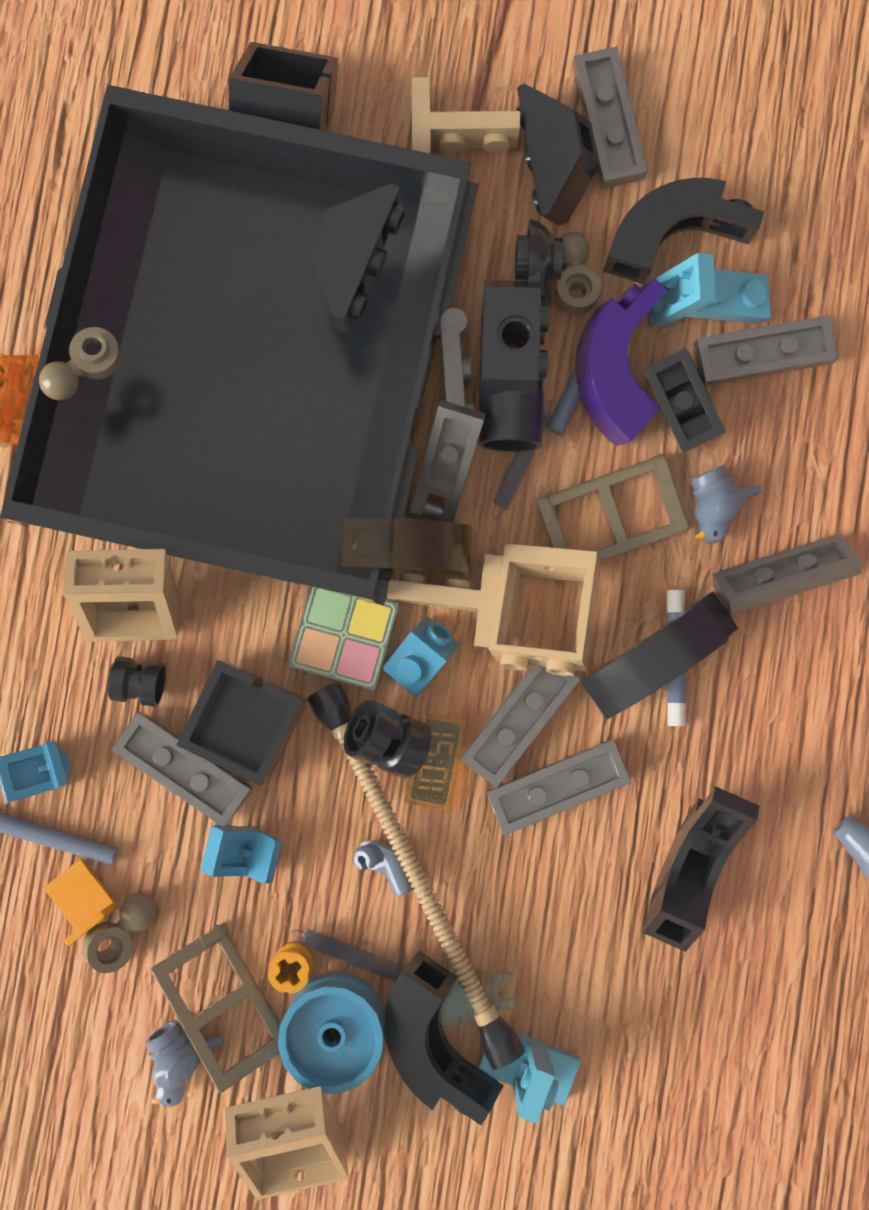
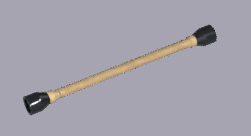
[307,682,525,1070]

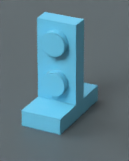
[650,253,771,327]
[477,1032,581,1124]

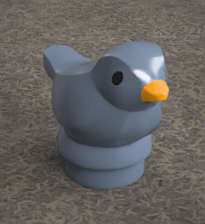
[690,465,762,543]
[145,1020,224,1107]

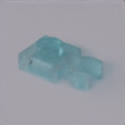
[441,969,518,1027]

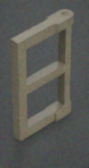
[535,454,689,561]
[150,923,280,1094]

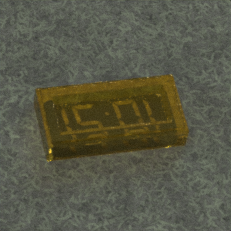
[405,713,467,812]

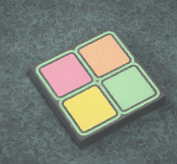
[288,587,400,691]

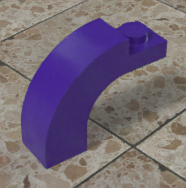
[575,278,667,446]

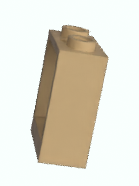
[489,543,601,676]
[63,549,180,642]
[225,1086,349,1200]

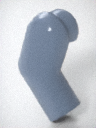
[353,840,414,896]

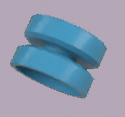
[278,971,385,1094]

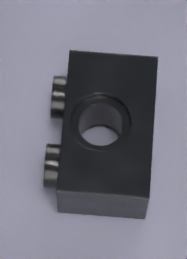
[643,348,727,453]

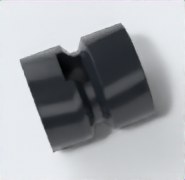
[343,699,431,779]

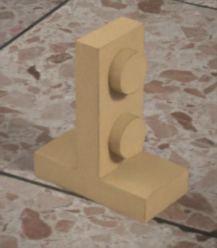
[412,77,520,153]
[387,554,503,649]

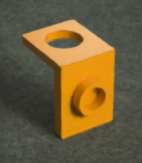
[44,859,120,946]

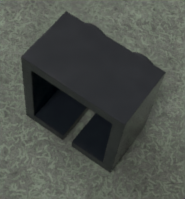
[229,42,338,131]
[176,660,308,786]

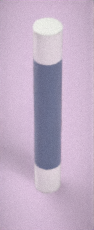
[667,590,686,726]

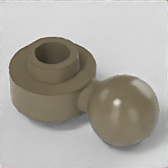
[555,232,601,314]
[39,327,121,400]
[82,894,157,973]

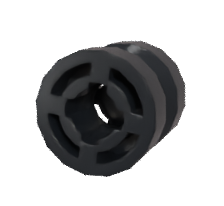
[108,656,166,707]

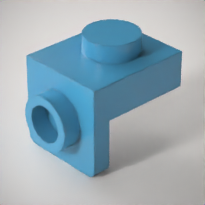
[382,617,460,698]
[0,740,71,804]
[200,825,282,884]

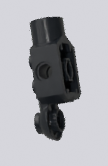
[478,219,563,452]

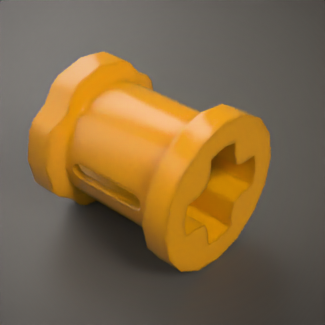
[268,942,314,994]

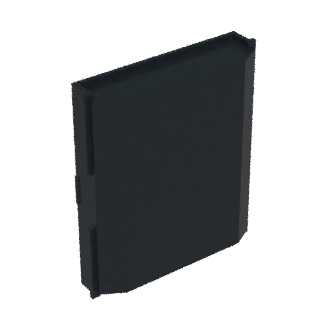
[0,84,479,606]

